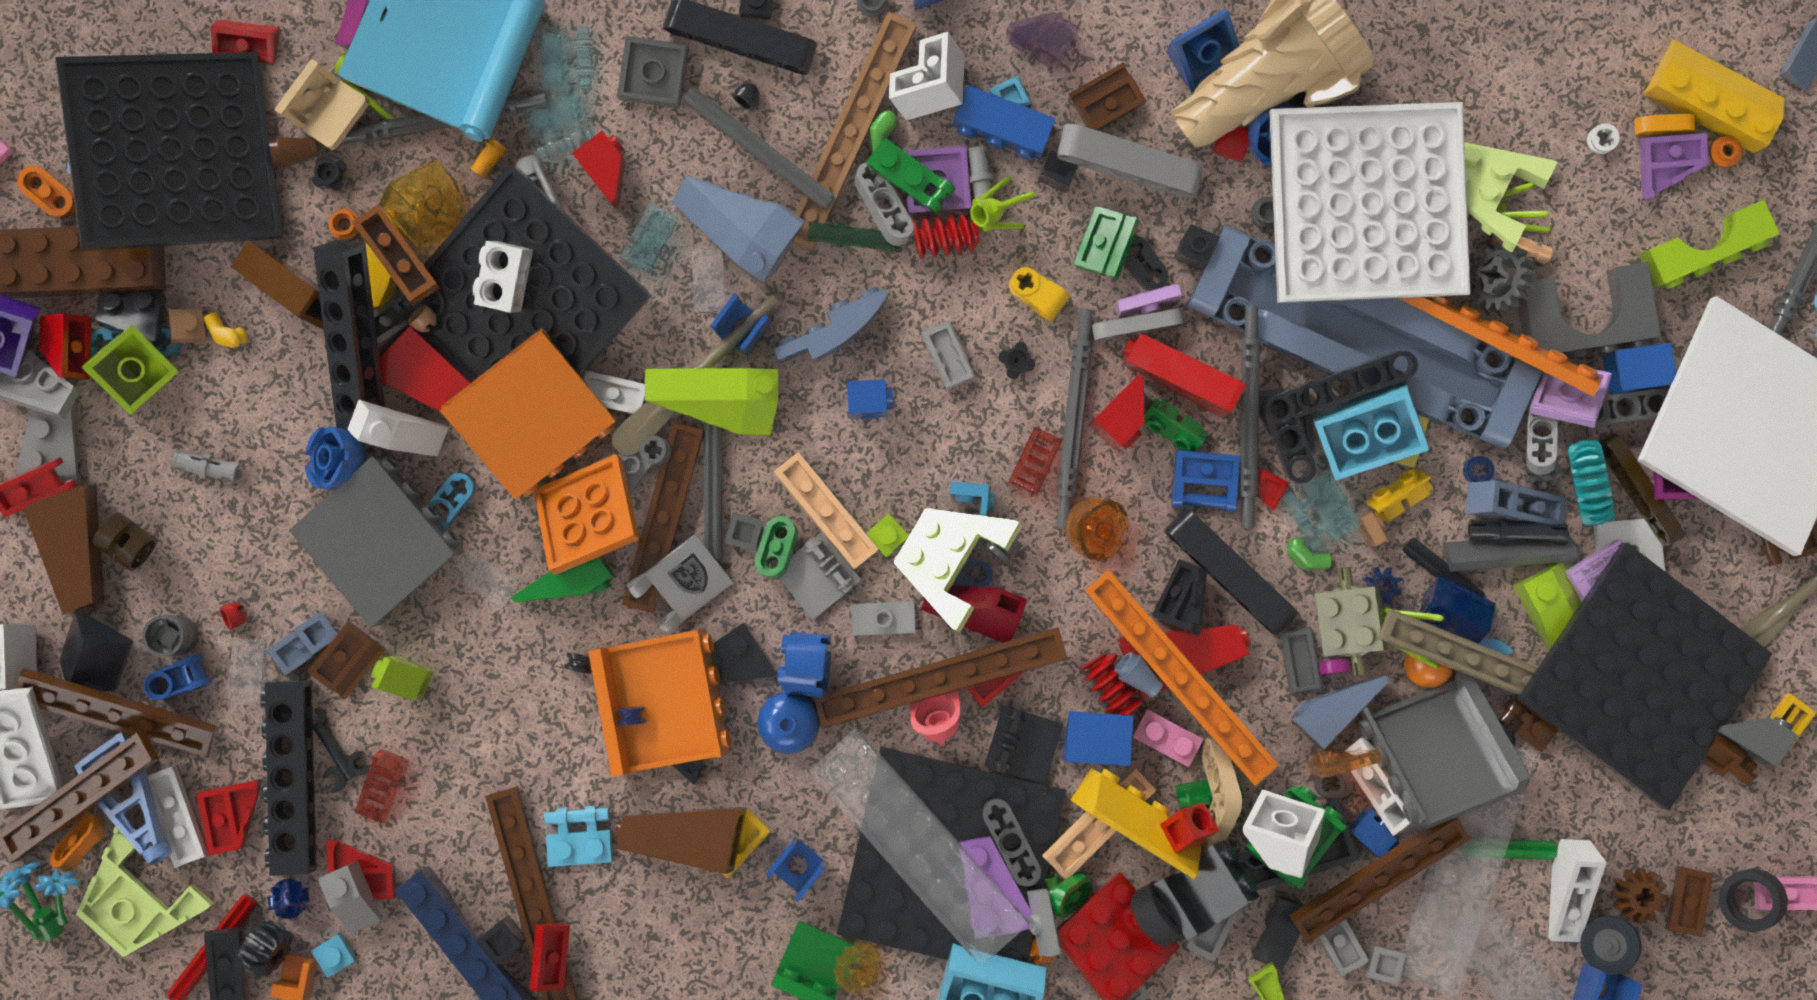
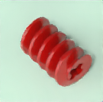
[913,214,979,259]
[1079,653,1143,716]

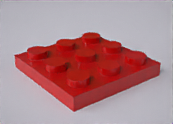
[1056,872,1180,1000]

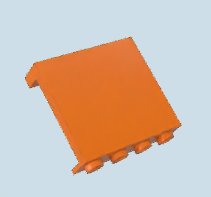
[440,328,616,500]
[588,628,732,777]

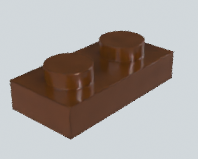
[1666,866,1713,937]

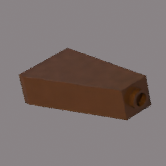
[231,240,324,330]
[23,484,104,615]
[615,807,747,874]

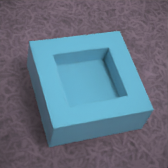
[311,933,357,978]

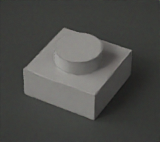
[1365,944,1406,985]

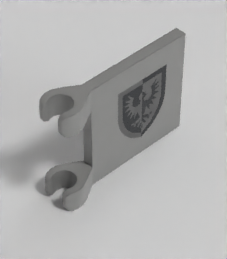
[627,534,733,636]

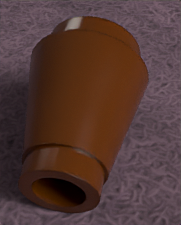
[269,137,319,168]

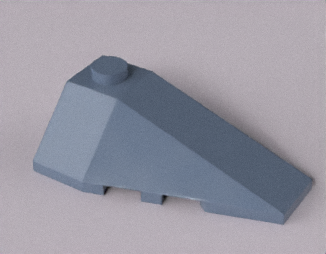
[672,176,805,282]

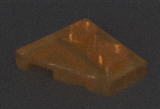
[1306,749,1382,778]

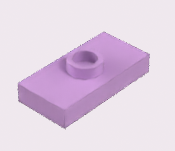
[1115,284,1182,319]

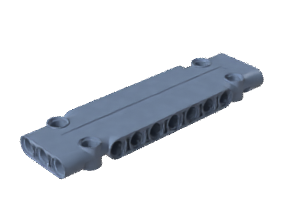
[1187,224,1542,450]

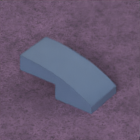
[266,611,337,678]

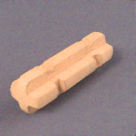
[1490,233,1553,264]

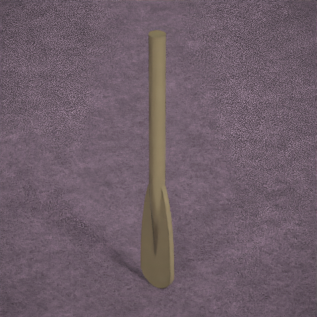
[612,294,780,455]
[1740,573,1817,647]

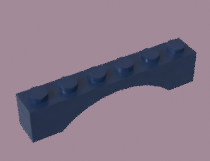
[395,866,535,1000]

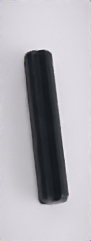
[1402,538,1485,606]

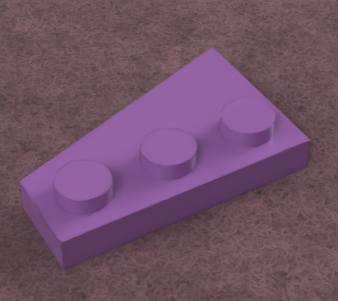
[959,836,1031,939]

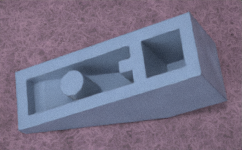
[1465,480,1566,524]
[1291,675,1390,749]

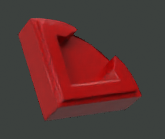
[1258,468,1289,511]

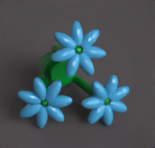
[0,861,79,941]

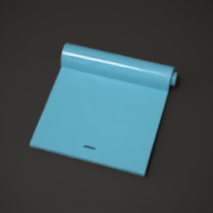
[338,0,546,142]

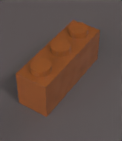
[352,204,439,306]

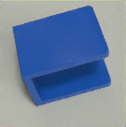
[710,293,772,357]
[1603,343,1676,395]
[766,836,827,901]
[1572,962,1642,1000]

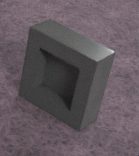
[724,512,764,551]

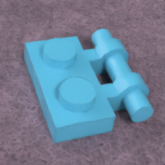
[544,805,613,867]

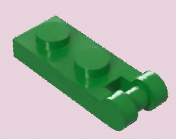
[866,137,956,215]

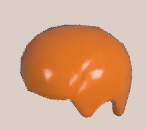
[1404,653,1453,688]

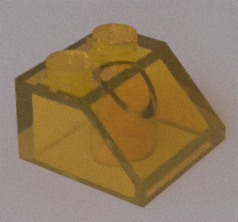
[379,158,466,251]

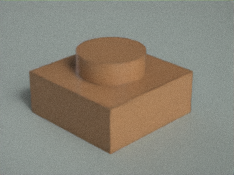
[168,308,206,344]
[1353,512,1388,546]

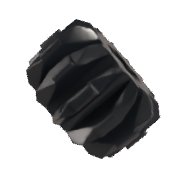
[237,920,293,977]

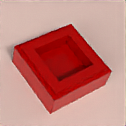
[1212,126,1249,163]

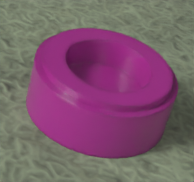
[1319,659,1352,675]

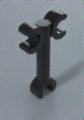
[306,707,373,793]

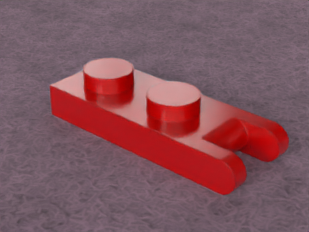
[0,457,77,518]

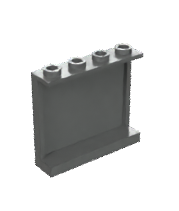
[289,455,465,628]
[1359,671,1531,832]

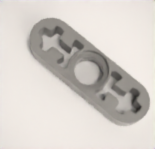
[854,162,914,246]
[1092,309,1184,341]
[1526,390,1558,475]

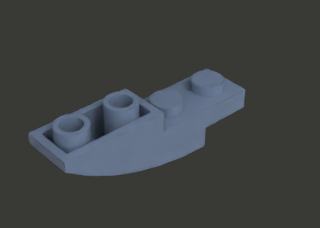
[773,287,888,363]

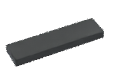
[1442,534,1578,572]

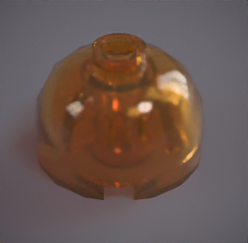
[1064,496,1129,561]

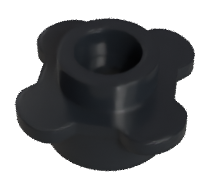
[312,157,347,191]
[998,342,1035,379]

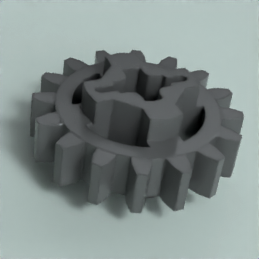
[1470,243,1536,313]

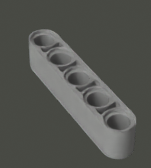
[1057,124,1204,198]

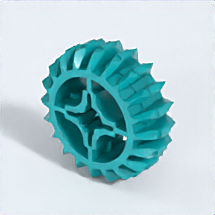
[1568,440,1615,526]

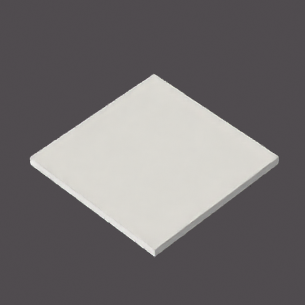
[1269,102,1470,303]
[1637,296,1817,556]

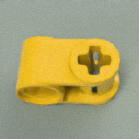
[1009,267,1070,322]

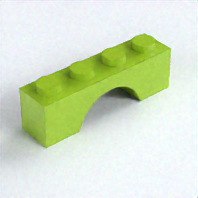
[1639,200,1780,290]

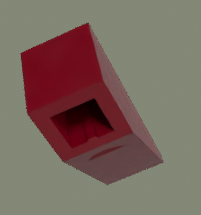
[920,586,1028,643]

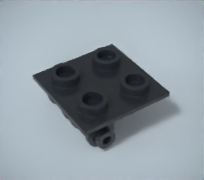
[984,705,1063,785]

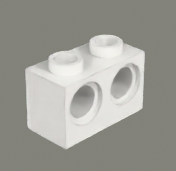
[473,241,533,313]

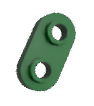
[755,516,798,579]
[1049,872,1092,918]

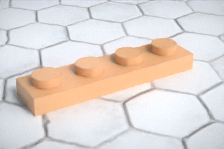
[773,452,879,571]
[1042,766,1156,879]

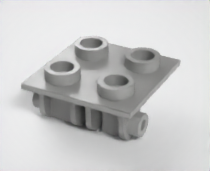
[779,532,862,620]

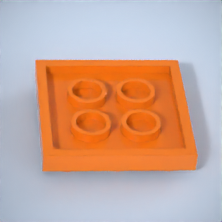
[534,454,640,575]

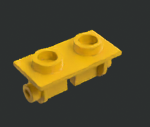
[1364,467,1433,523]

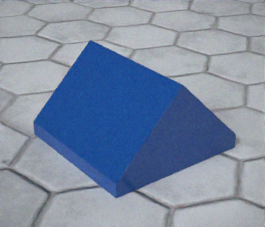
[1166,8,1240,92]
[1062,711,1133,766]

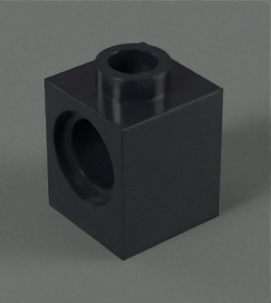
[1173,224,1220,271]

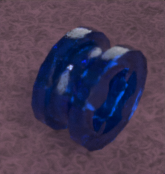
[1463,456,1495,483]
[616,706,647,726]

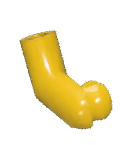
[203,312,248,348]

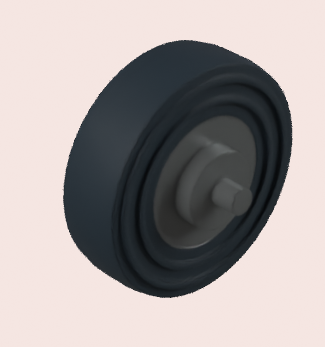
[1580,915,1642,974]

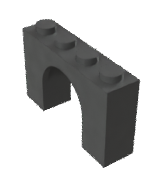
[1518,262,1661,359]

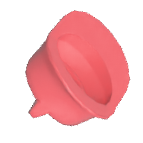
[910,691,961,746]

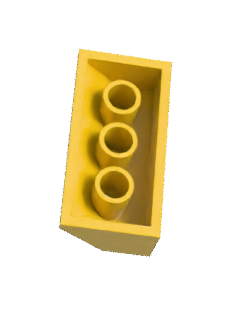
[1643,39,1784,154]
[1071,768,1202,879]

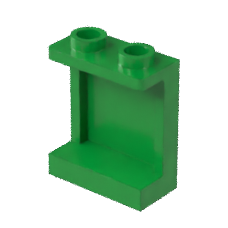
[1243,785,1347,889]

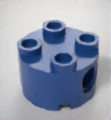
[778,632,832,698]

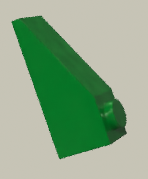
[511,556,616,603]

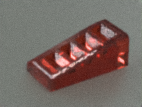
[1007,426,1062,497]
[354,749,409,824]

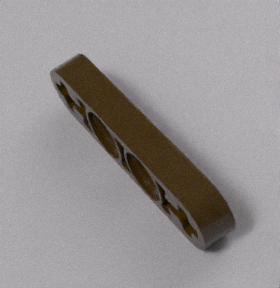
[1599,434,1684,546]

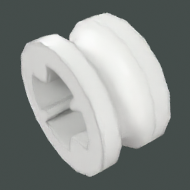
[1587,124,1620,154]

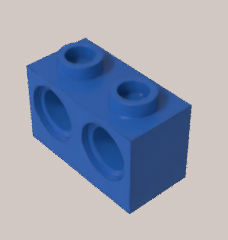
[847,379,894,419]

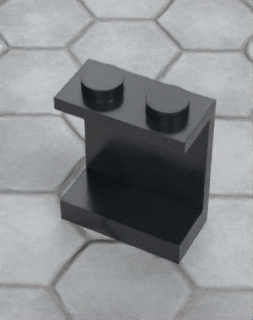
[1153,840,1260,941]

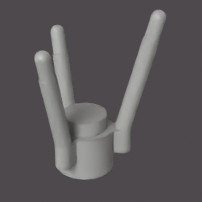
[517,155,564,211]

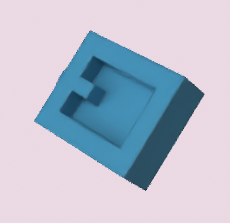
[949,481,994,516]

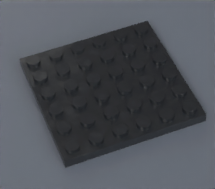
[55,52,283,251]
[390,164,652,383]
[1516,543,1772,810]
[837,746,1066,963]

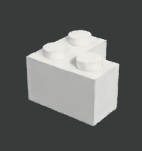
[889,32,964,120]

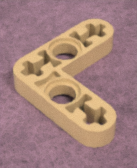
[1200,738,1242,856]

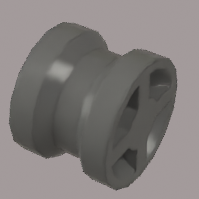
[983,538,1023,565]

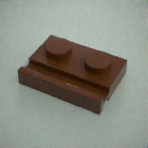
[1068,62,1146,131]
[307,621,385,700]

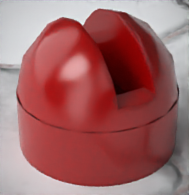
[219,602,247,630]

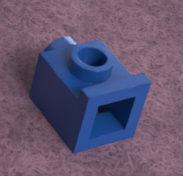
[1348,806,1399,858]

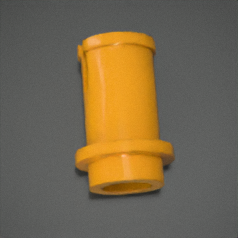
[469,138,507,179]

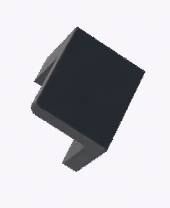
[1038,151,1078,193]
[476,915,526,966]

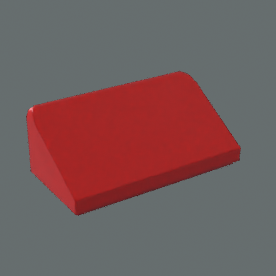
[211,20,279,64]

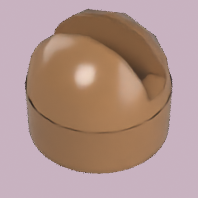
[408,304,437,332]

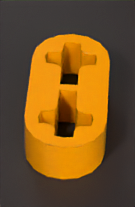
[1634,114,1696,137]

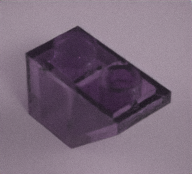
[1005,12,1080,67]

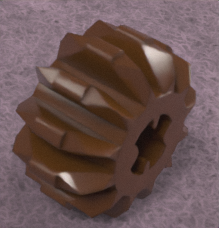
[1610,867,1669,924]

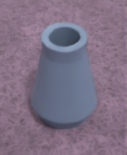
[1115,652,1163,698]

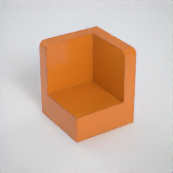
[270,954,317,1000]

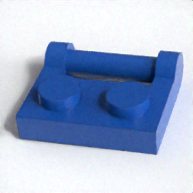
[1171,450,1240,513]

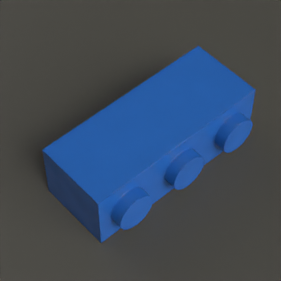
[953,85,1056,161]

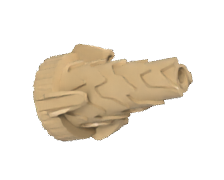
[1170,0,1376,148]

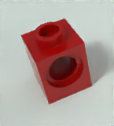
[1160,803,1219,853]

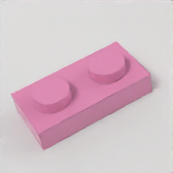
[1132,709,1203,767]
[1754,876,1817,910]

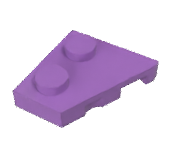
[1640,133,1708,199]

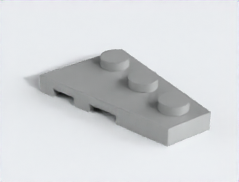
[0,350,80,420]
[16,402,81,486]

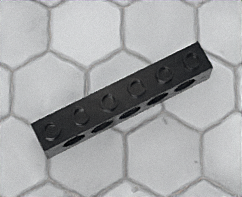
[313,240,385,432]
[260,680,317,876]

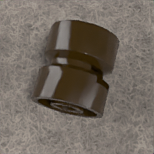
[93,512,157,571]

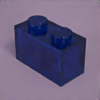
[1418,576,1496,644]

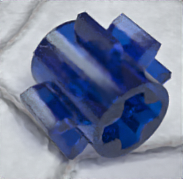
[1362,567,1402,605]
[267,878,310,919]

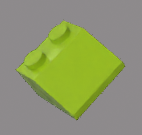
[81,324,179,415]

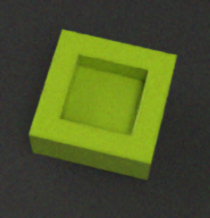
[866,513,909,558]

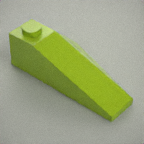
[645,368,778,436]
[1513,561,1581,652]

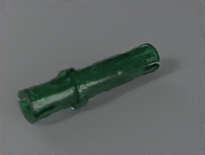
[807,221,903,253]

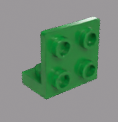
[771,921,856,1000]

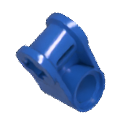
[143,653,213,700]

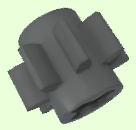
[1521,450,1565,489]

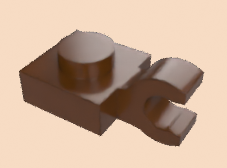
[1702,734,1758,785]

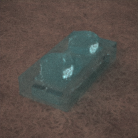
[620,202,679,274]

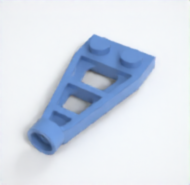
[74,732,172,865]

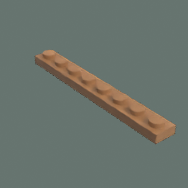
[793,11,917,252]

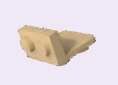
[274,59,369,150]

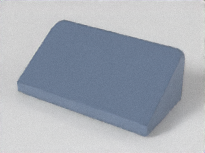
[1778,17,1817,91]

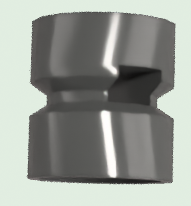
[142,615,198,657]

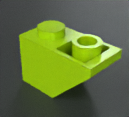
[371,655,434,701]

